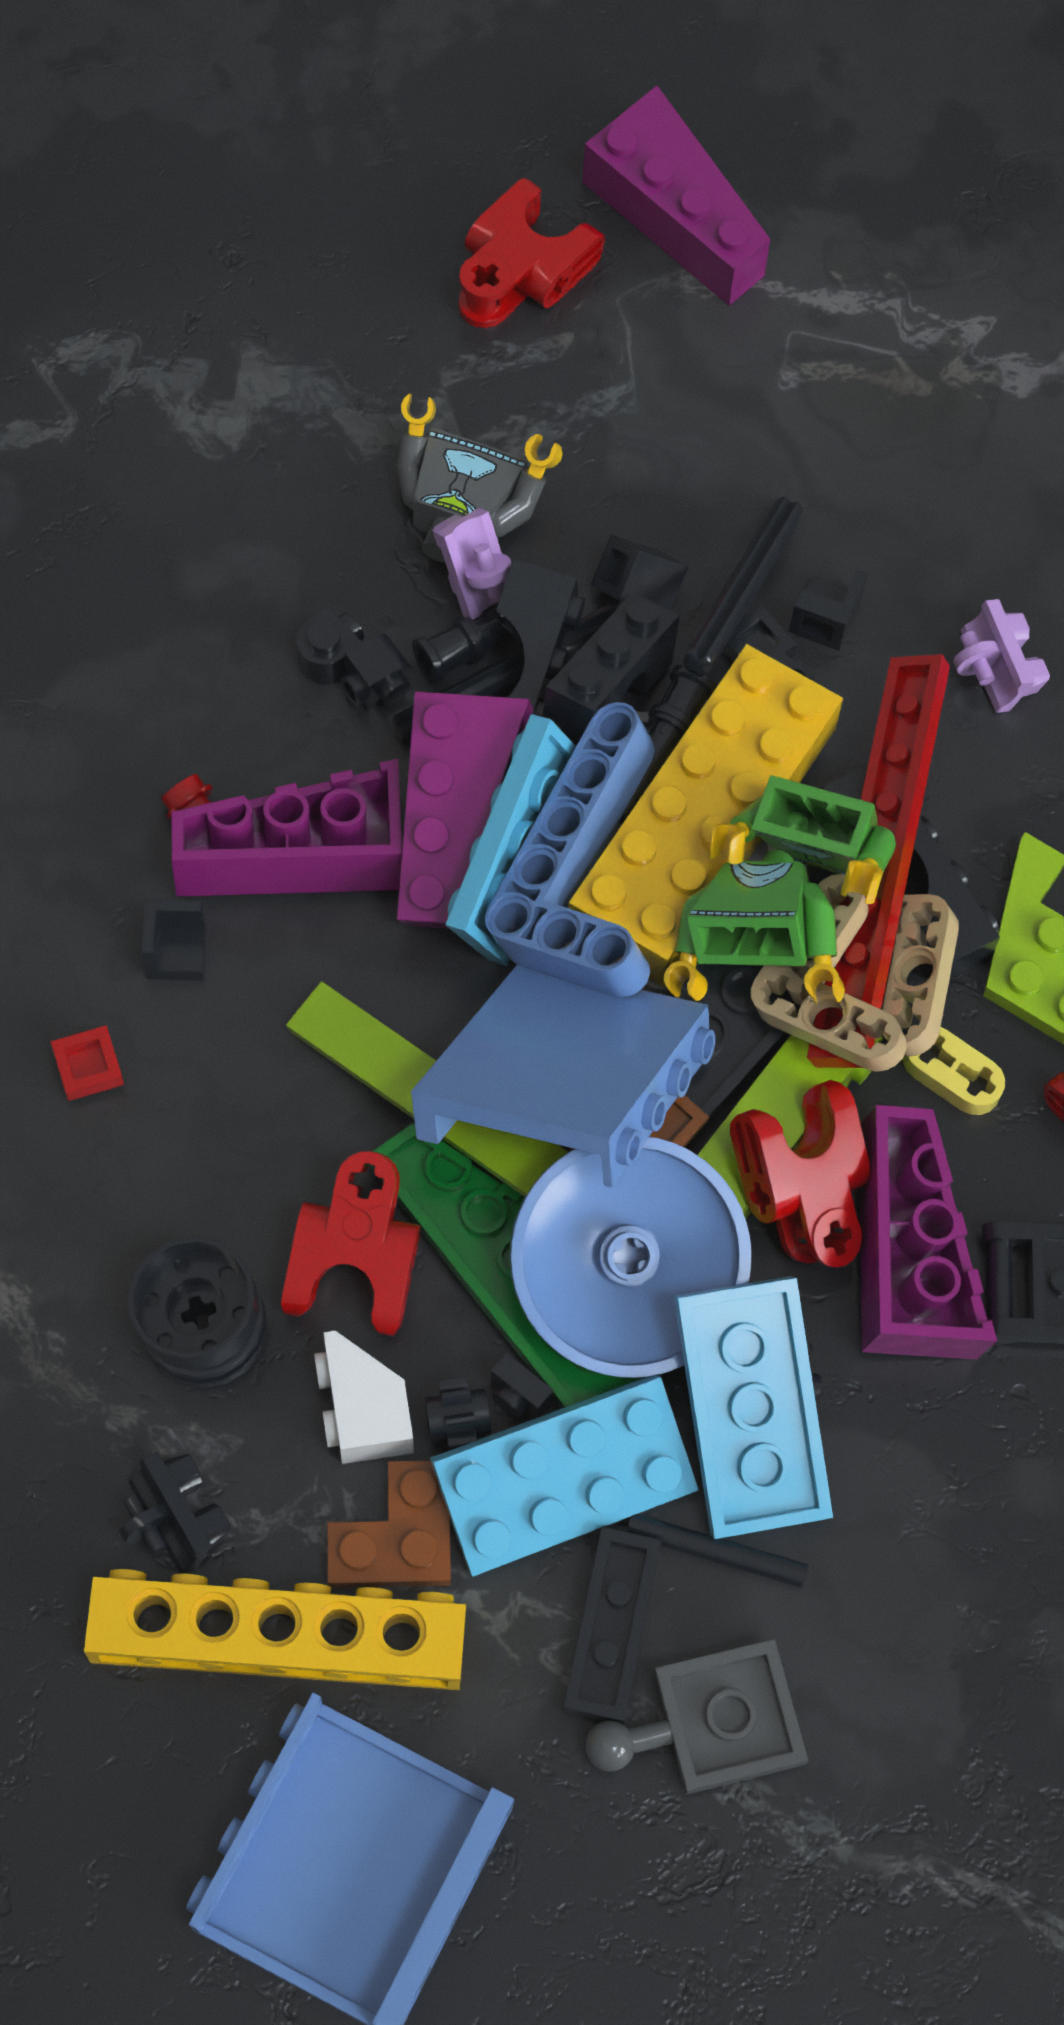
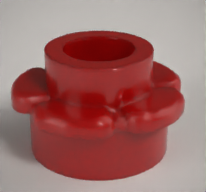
[161,774,213,820]

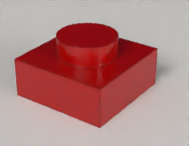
[51,1025,124,1101]

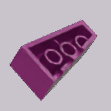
[582,86,770,306]
[397,692,534,929]
[172,758,402,897]
[859,1105,997,1360]

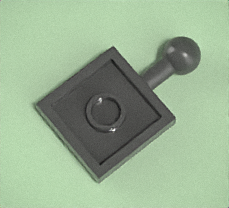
[585,1639,808,1795]

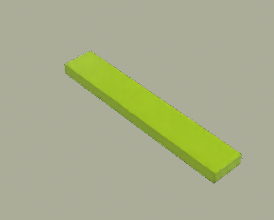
[286,981,568,1197]

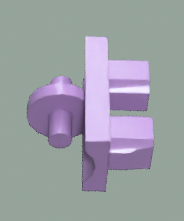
[432,507,512,619]
[953,599,1050,713]

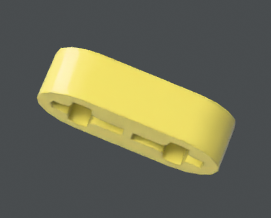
[903,1027,1005,1115]

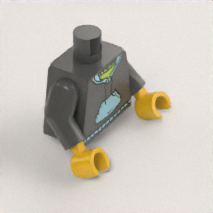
[396,393,563,562]

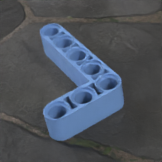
[485,702,655,998]

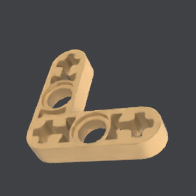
[751,874,907,1072]
[830,894,959,1057]

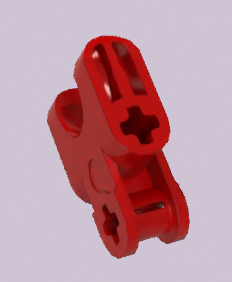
[458,178,605,328]
[730,1080,871,1268]
[281,1152,421,1337]

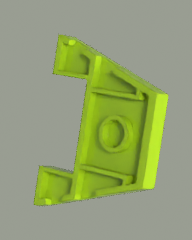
[983,832,1064,1045]

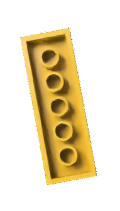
[568,644,843,987]

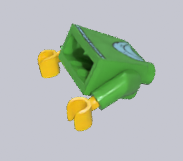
[709,775,896,904]
[664,850,845,1004]

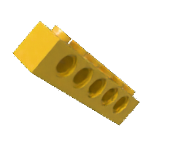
[84,1569,466,1690]

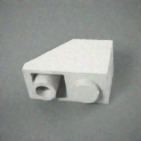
[314,1331,414,1464]

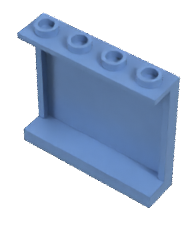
[411,964,715,1188]
[186,1693,514,2025]

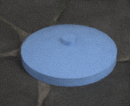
[509,1137,751,1378]

